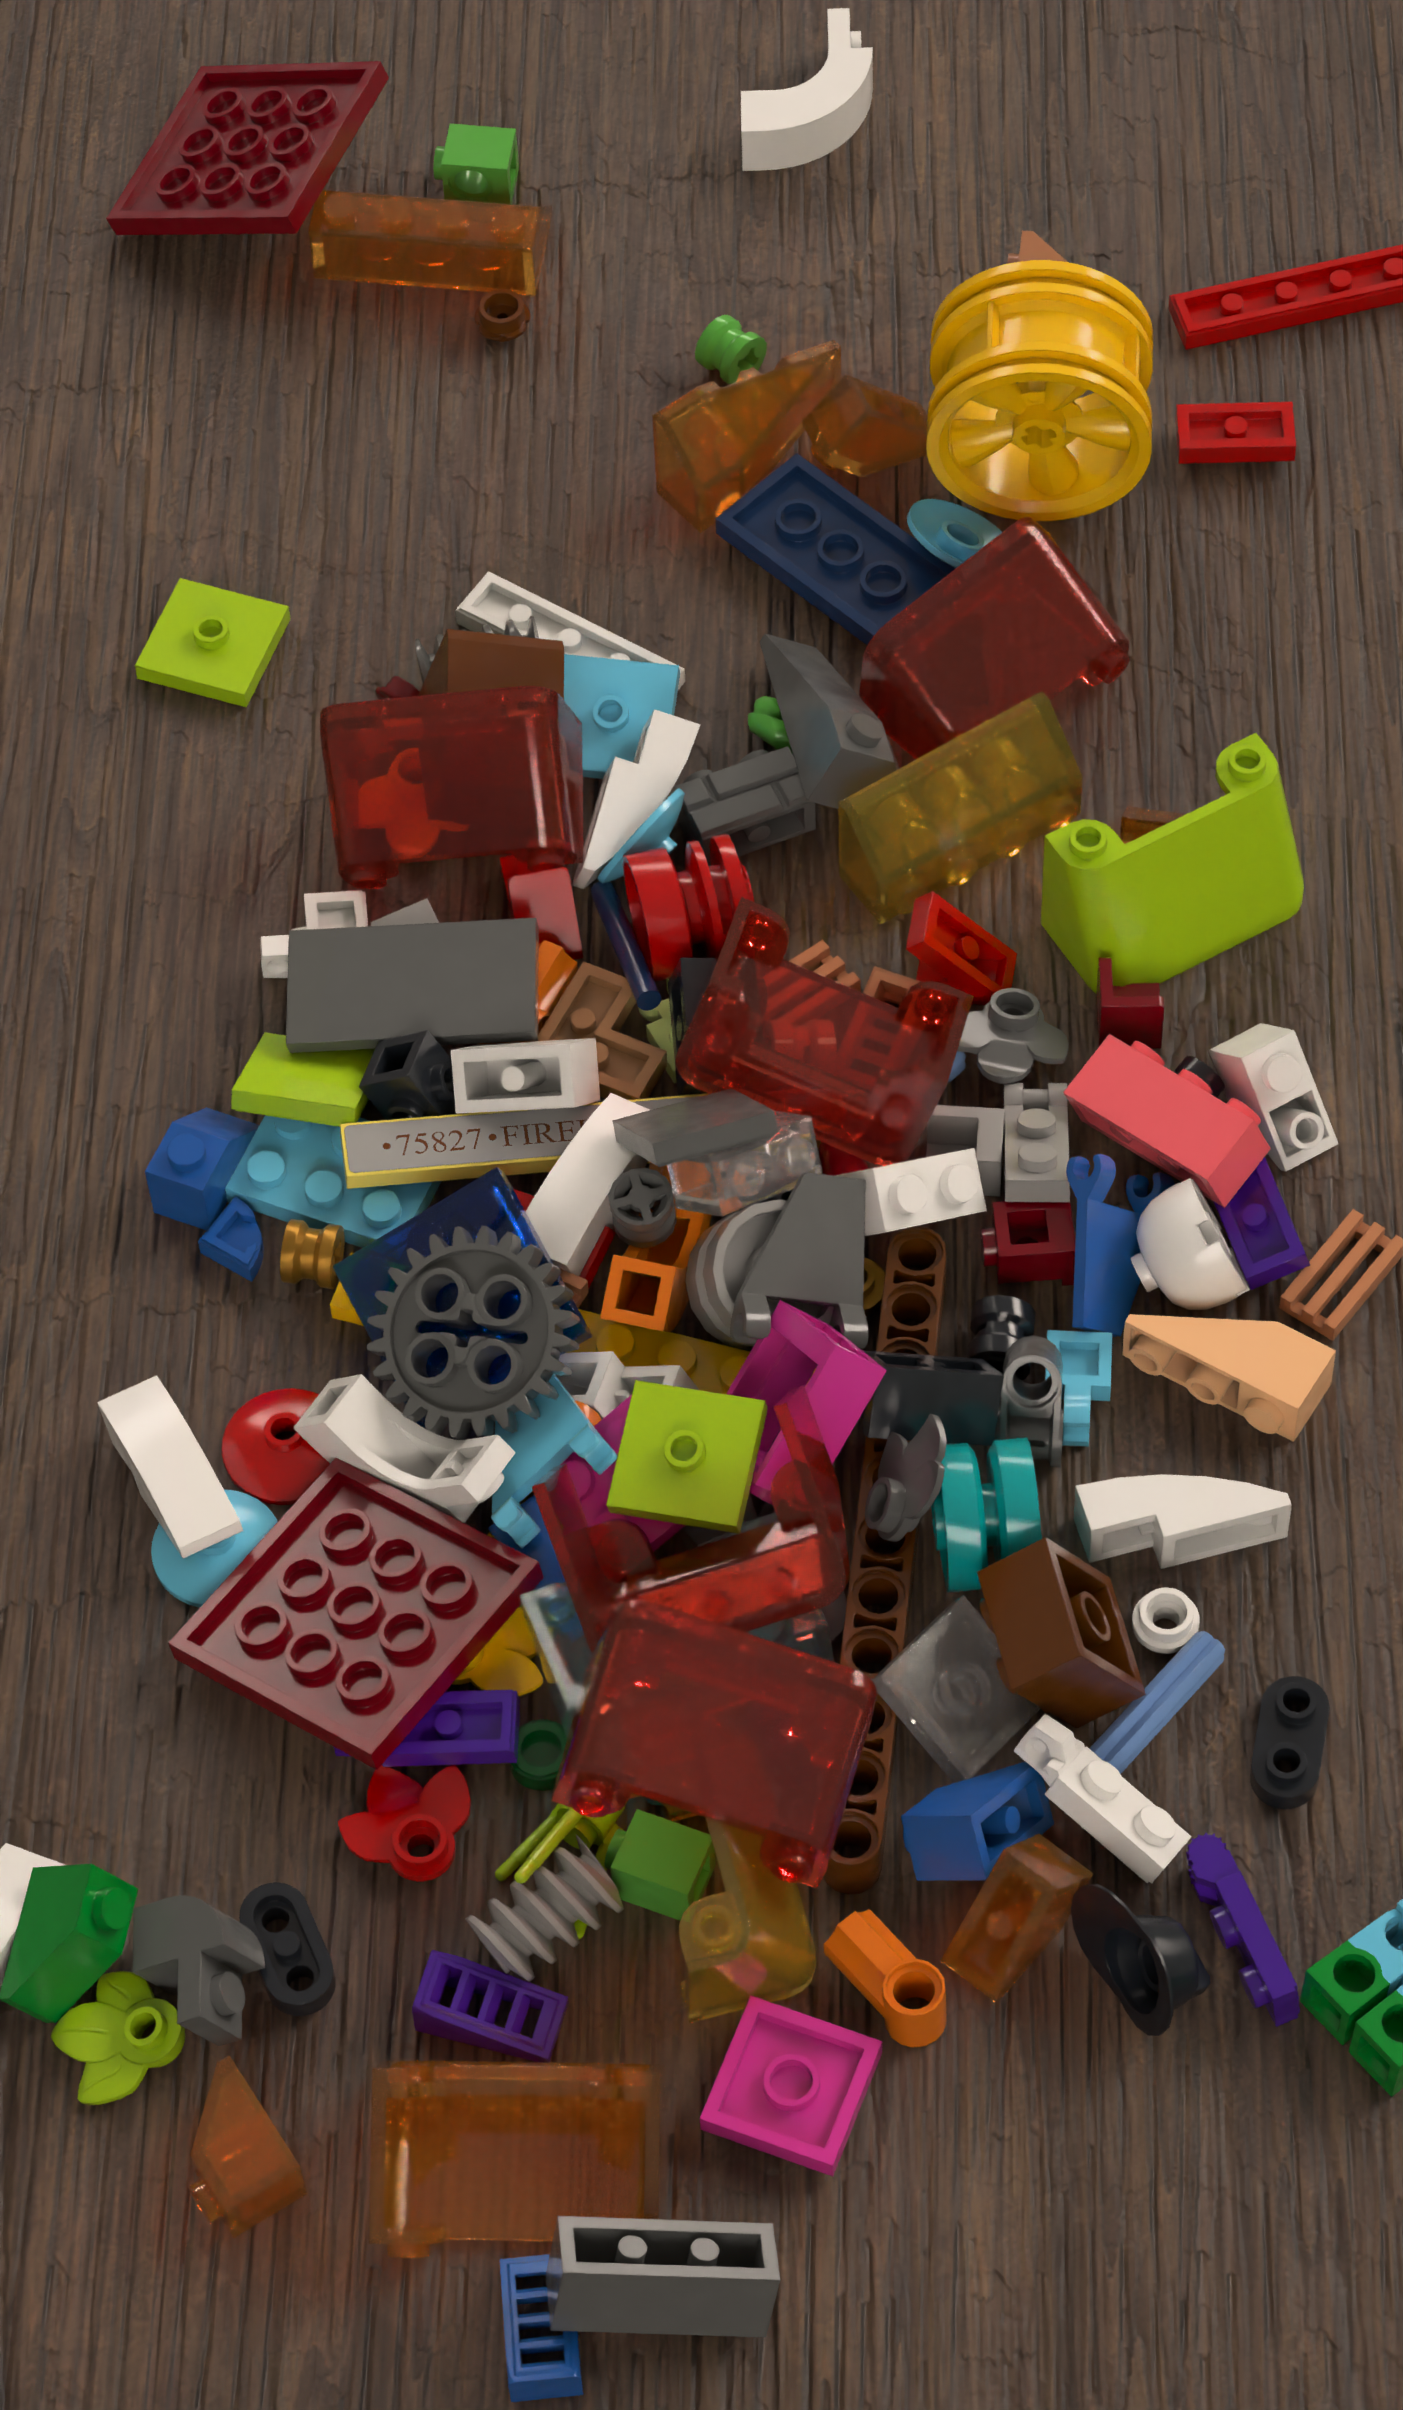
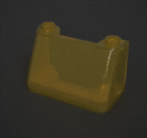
[618,1701,816,2023]

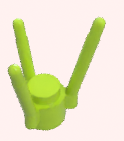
[495,1777,625,1940]

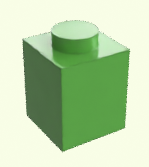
[604,1809,716,1924]

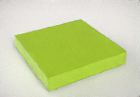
[231,1032,375,1127]

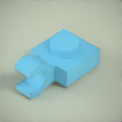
[1045,1330,1112,1446]

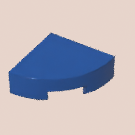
[198,1196,264,1282]

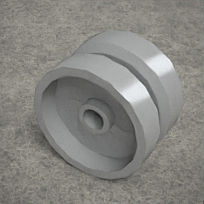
[685,1199,834,1352]

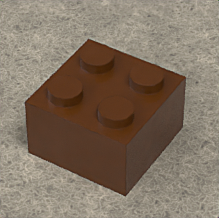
[977,1537,1146,1728]

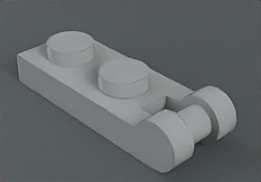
[1003,1083,1070,1202]

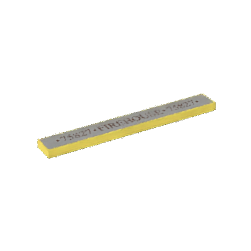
[340,1082,852,1189]

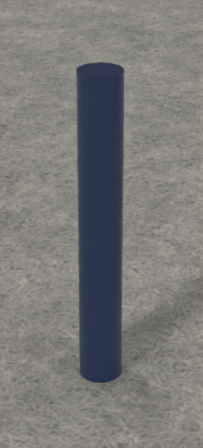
[591,882,661,1011]

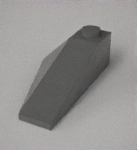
[760,633,917,829]

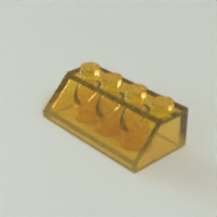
[838,691,1083,925]

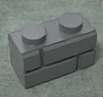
[674,746,816,866]

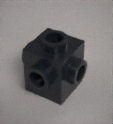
[359,1030,456,1120]

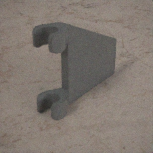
[730,1172,868,1349]

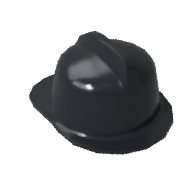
[1071,1884,1210,2036]

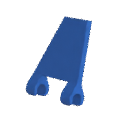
[1066,1154,1175,1337]

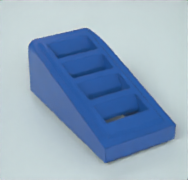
[500,2254,583,2402]

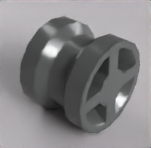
[609,1168,677,1248]

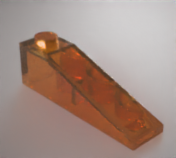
[652,340,841,533]

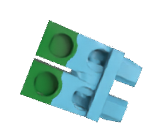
[1299,1899,1403,2097]

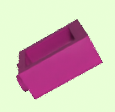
[726,1300,887,1509]

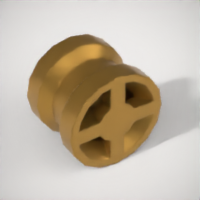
[280,1219,345,1289]

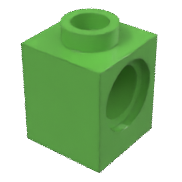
[433,123,519,209]

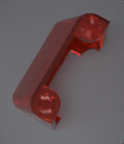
[859,516,1130,797]
[320,686,583,889]
[675,897,974,1166]
[551,1600,878,1888]

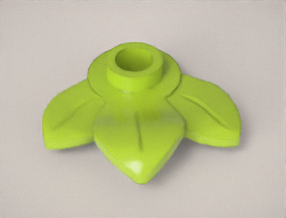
[51,1971,185,2105]

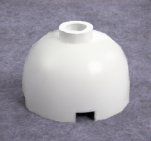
[1131,1178,1250,1310]

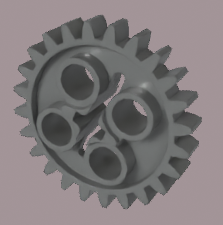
[367,1226,580,1440]

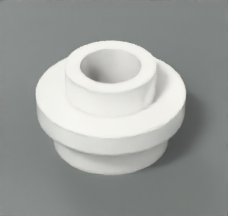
[1132,1587,1200,1654]

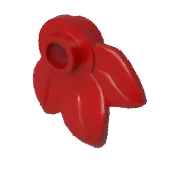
[338,1765,471,1882]

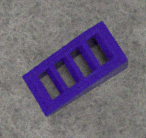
[412,1950,569,2065]

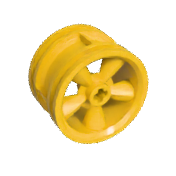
[926,260,1153,521]

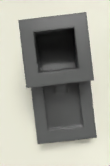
[133,1895,265,2046]

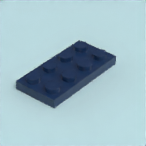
[715,453,967,659]

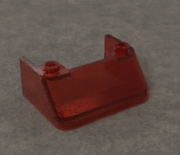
[532,1385,850,1670]

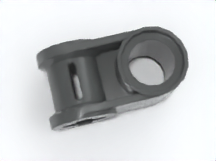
[996,1336,1064,1468]

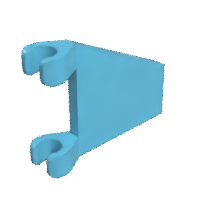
[491,1374,618,1549]

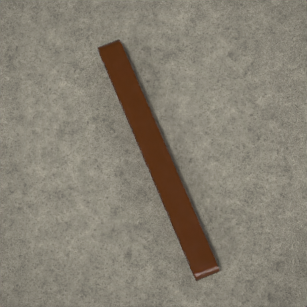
[820,1227,946,1895]

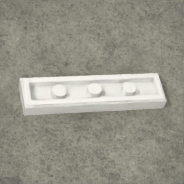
[455,571,685,690]

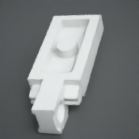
[1014,1714,1192,1884]

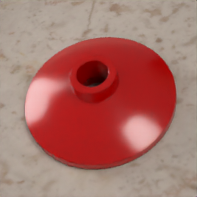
[222,1388,331,1505]

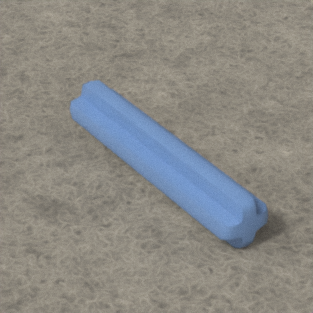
[1089,1631,1225,1774]

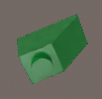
[0,1864,138,2023]

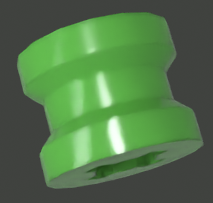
[695,314,767,387]

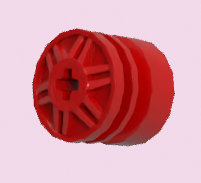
[623,833,757,982]

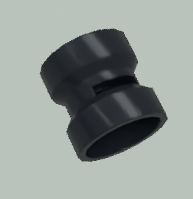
[967,1295,1036,1380]

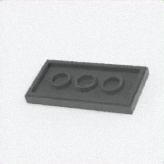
[286,918,539,1053]

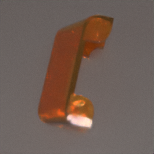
[369,2060,665,2258]

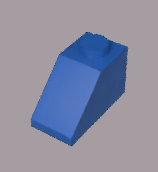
[145,1107,259,1231]
[901,1761,1054,1881]

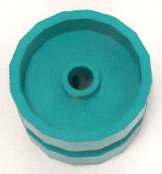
[931,1438,1042,1593]

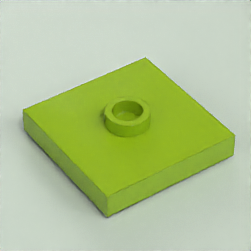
[135,578,290,708]
[606,1380,768,1534]

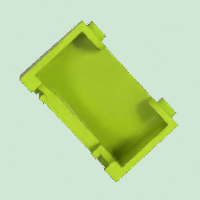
[1041,733,1304,994]

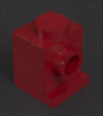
[980,1201,1076,1286]

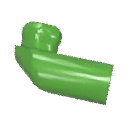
[748,696,793,754]

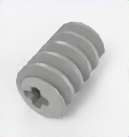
[465,1834,624,1982]

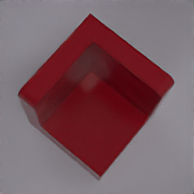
[1096,958,1164,1049]

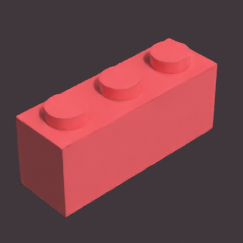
[1063,1034,1271,1208]

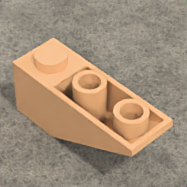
[1122,1314,1336,1442]

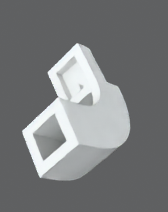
[741,8,873,171]
[293,1374,516,1523]

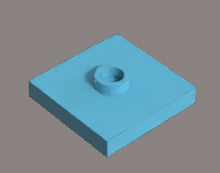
[563,654,680,779]

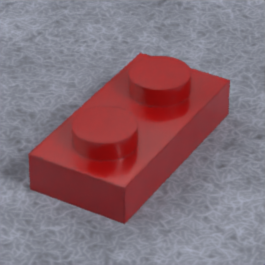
[1175,402,1296,464]

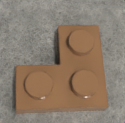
[538,961,667,1100]

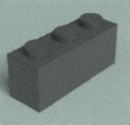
[546,2216,780,2337]

